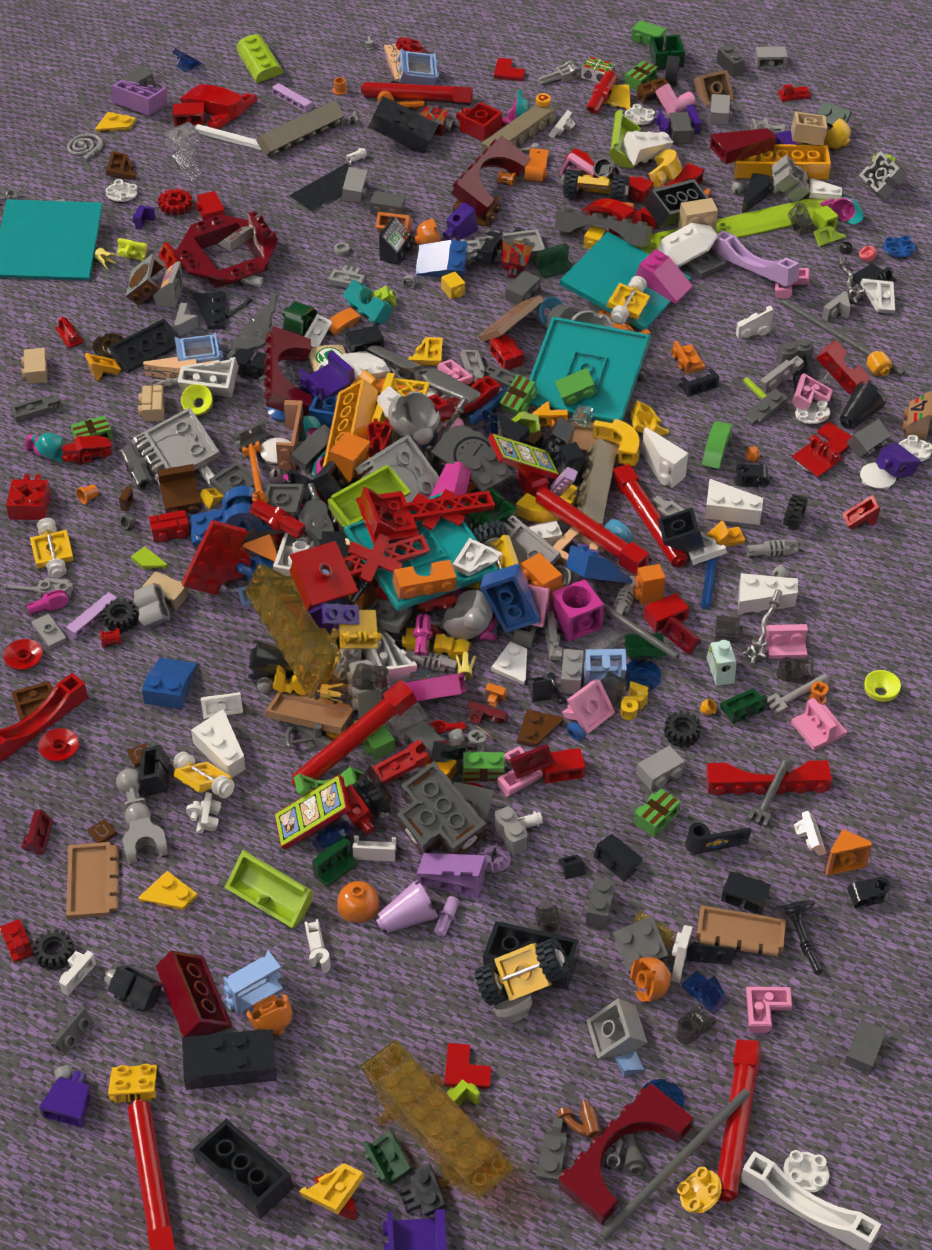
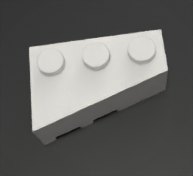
[621,131,673,165]
[737,573,798,615]

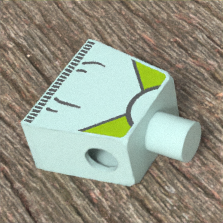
[706,640,736,686]

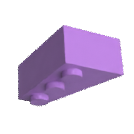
[112,80,167,116]
[417,853,485,898]

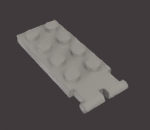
[460,229,545,265]

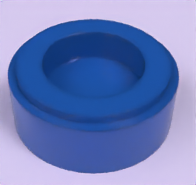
[566,722,586,742]

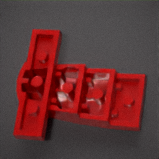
[179,84,258,129]

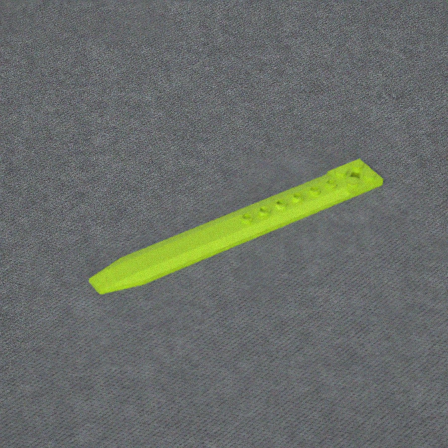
[622,197,843,254]

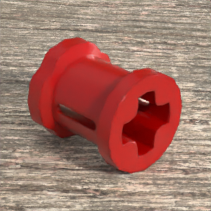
[100,628,122,648]

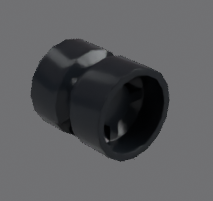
[593,158,620,182]

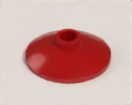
[3,639,43,670]
[38,728,79,762]

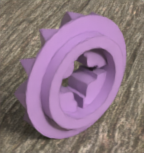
[477,843,511,873]

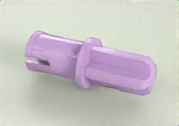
[434,896,460,937]

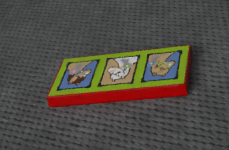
[488,433,559,479]
[274,775,351,849]

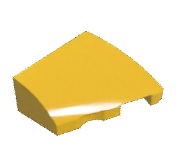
[604,85,630,110]
[629,400,669,435]

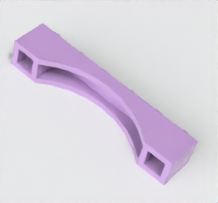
[712,231,799,287]

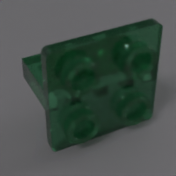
[531,243,573,278]

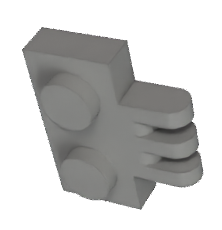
[328,265,365,288]

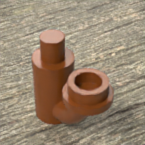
[557,1100,602,1139]

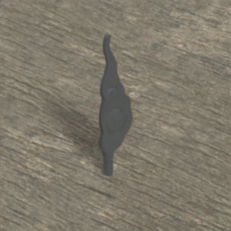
[224,292,280,361]
[298,483,334,546]

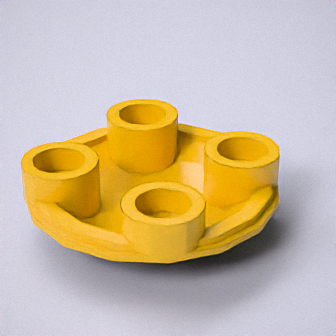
[677,1167,722,1214]

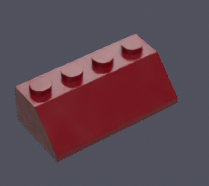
[155,950,232,1038]

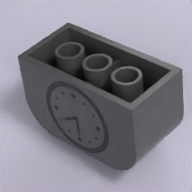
[430,426,509,493]

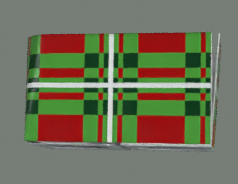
[581,57,615,83]

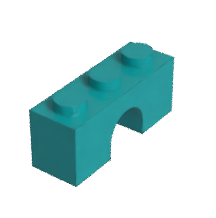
[343,279,394,324]

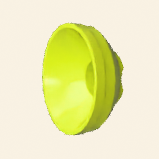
[181,384,213,416]
[864,670,901,702]

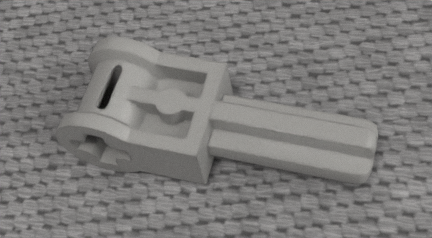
[538,61,581,85]

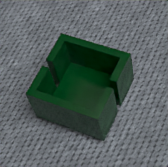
[649,35,685,69]
[462,488,518,528]

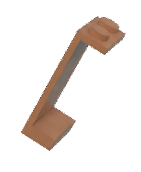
[276,400,304,471]

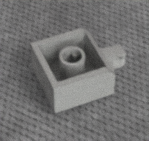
[346,659,382,717]

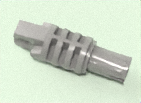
[746,539,799,558]
[612,576,636,621]
[405,649,457,673]

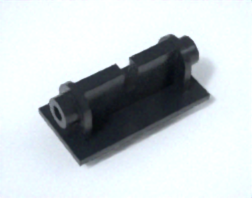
[688,941,734,965]

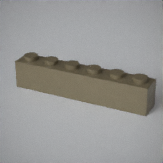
[256,100,344,156]
[481,104,555,155]
[577,438,617,525]

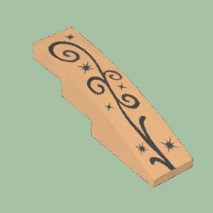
[384,44,402,81]
[143,357,214,379]

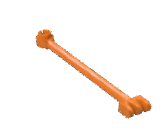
[242,441,269,503]

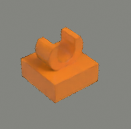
[485,683,508,707]

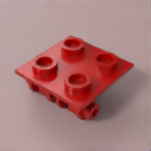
[792,435,843,477]

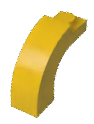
[649,149,682,188]
[593,419,640,467]
[516,485,578,523]

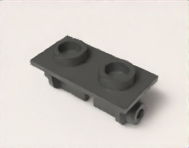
[230,421,269,450]
[50,1008,93,1055]

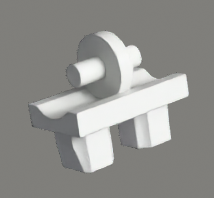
[186,792,221,833]

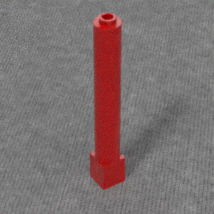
[361,82,473,103]
[612,464,688,567]
[535,488,649,576]
[291,680,418,788]
[717,1039,762,1202]
[127,1100,176,1250]

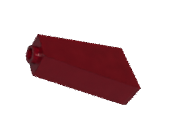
[710,128,776,165]

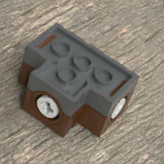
[397,761,486,855]

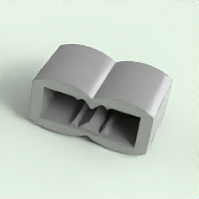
[134,583,170,628]
[495,806,527,855]

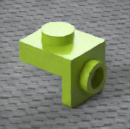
[370,285,397,306]
[511,412,541,434]
[444,1079,480,1113]

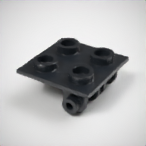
[852,263,896,285]
[354,765,392,819]

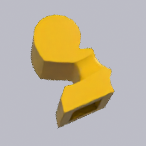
[433,634,471,661]
[273,665,311,695]
[620,681,648,720]

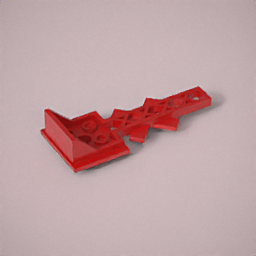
[356,487,495,544]
[289,533,430,611]

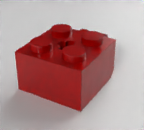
[455,102,503,141]
[6,474,51,520]

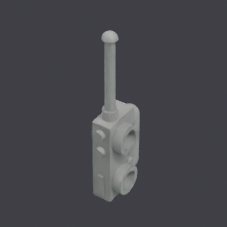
[4,577,74,598]

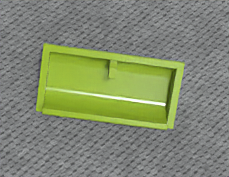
[236,34,284,83]
[609,110,641,168]
[328,465,411,527]
[224,850,314,928]

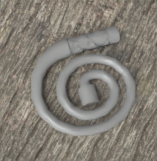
[67,133,104,162]

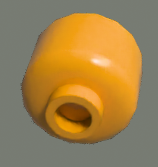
[866,351,892,376]

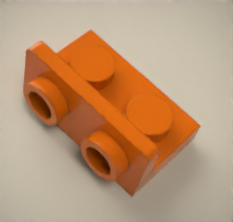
[671,341,705,374]

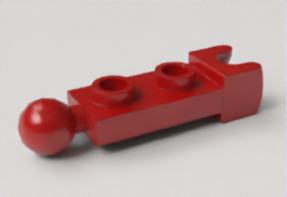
[373,740,431,785]

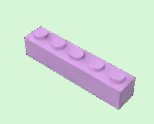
[272,83,312,113]
[549,467,578,496]
[66,592,117,639]

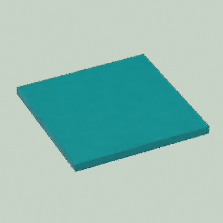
[0,199,103,281]
[559,232,691,331]
[529,316,651,423]
[344,493,499,611]

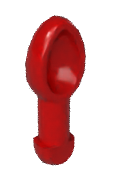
[428,720,467,734]

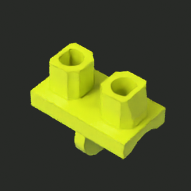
[117,238,147,261]

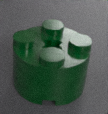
[282,301,318,336]

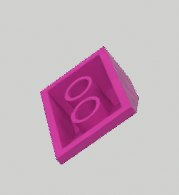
[636,249,693,304]

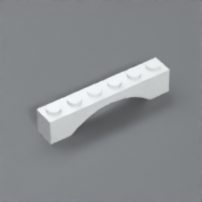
[740,1151,881,1250]

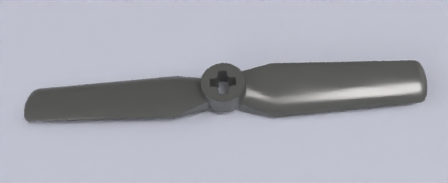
[368,345,481,403]

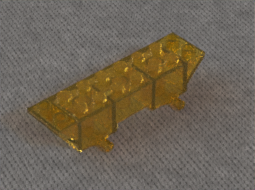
[245,564,342,699]
[360,1039,515,1199]

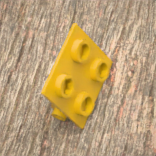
[339,610,381,649]
[108,1064,157,1103]

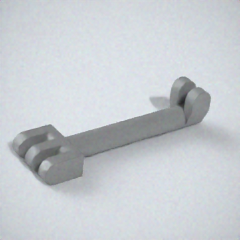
[767,674,829,716]

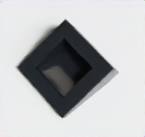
[558,854,585,880]

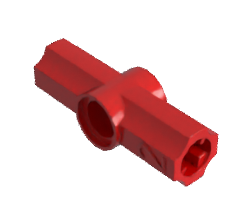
[586,70,618,114]
[249,499,306,539]

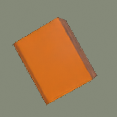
[328,432,370,482]
[243,534,279,562]
[825,829,872,876]

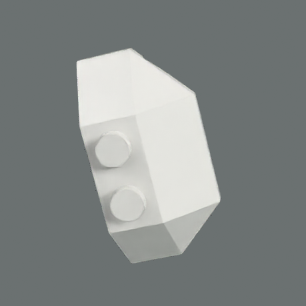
[657,223,718,267]

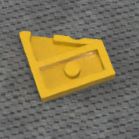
[95,112,136,133]
[408,337,443,366]
[138,871,198,911]
[299,1163,365,1215]

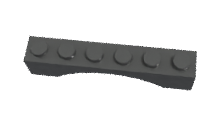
[554,208,652,247]

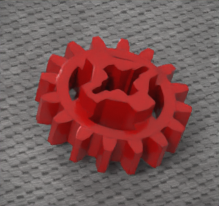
[395,37,427,54]
[158,188,192,215]

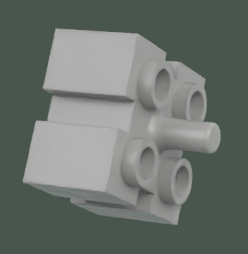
[859,151,908,199]
[772,155,810,202]

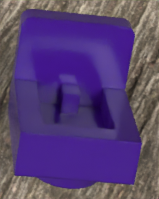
[132,205,156,230]

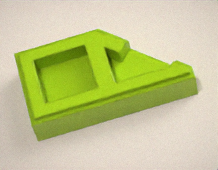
[814,226,846,246]
[131,547,168,569]

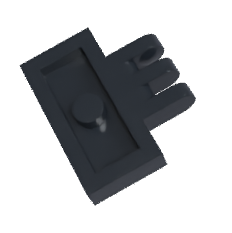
[399,1163,448,1217]

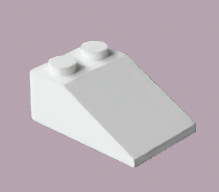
[339,351,390,381]
[642,427,688,488]

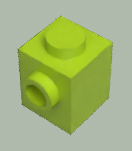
[812,205,839,229]

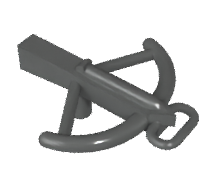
[283,722,332,749]

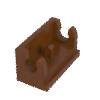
[636,77,671,104]

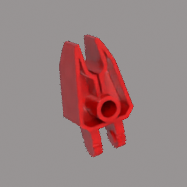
[367,418,392,458]
[62,436,112,466]
[517,468,549,497]

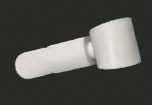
[305,919,331,974]

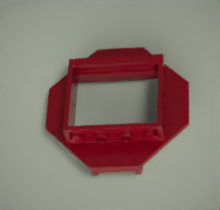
[175,211,278,289]

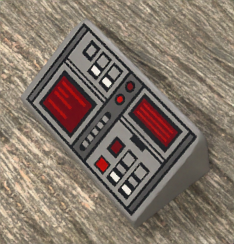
[219,226,254,251]

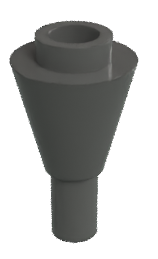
[624,1133,647,1175]

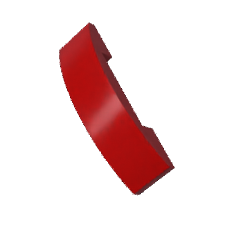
[581,198,636,220]

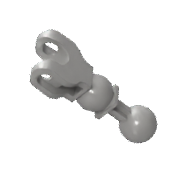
[116,768,168,864]

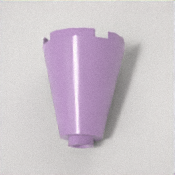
[376,880,438,933]

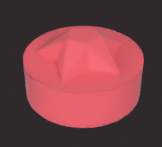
[859,246,877,262]

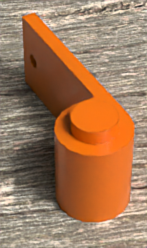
[377,91,425,109]
[524,148,549,183]

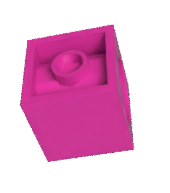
[551,579,604,642]

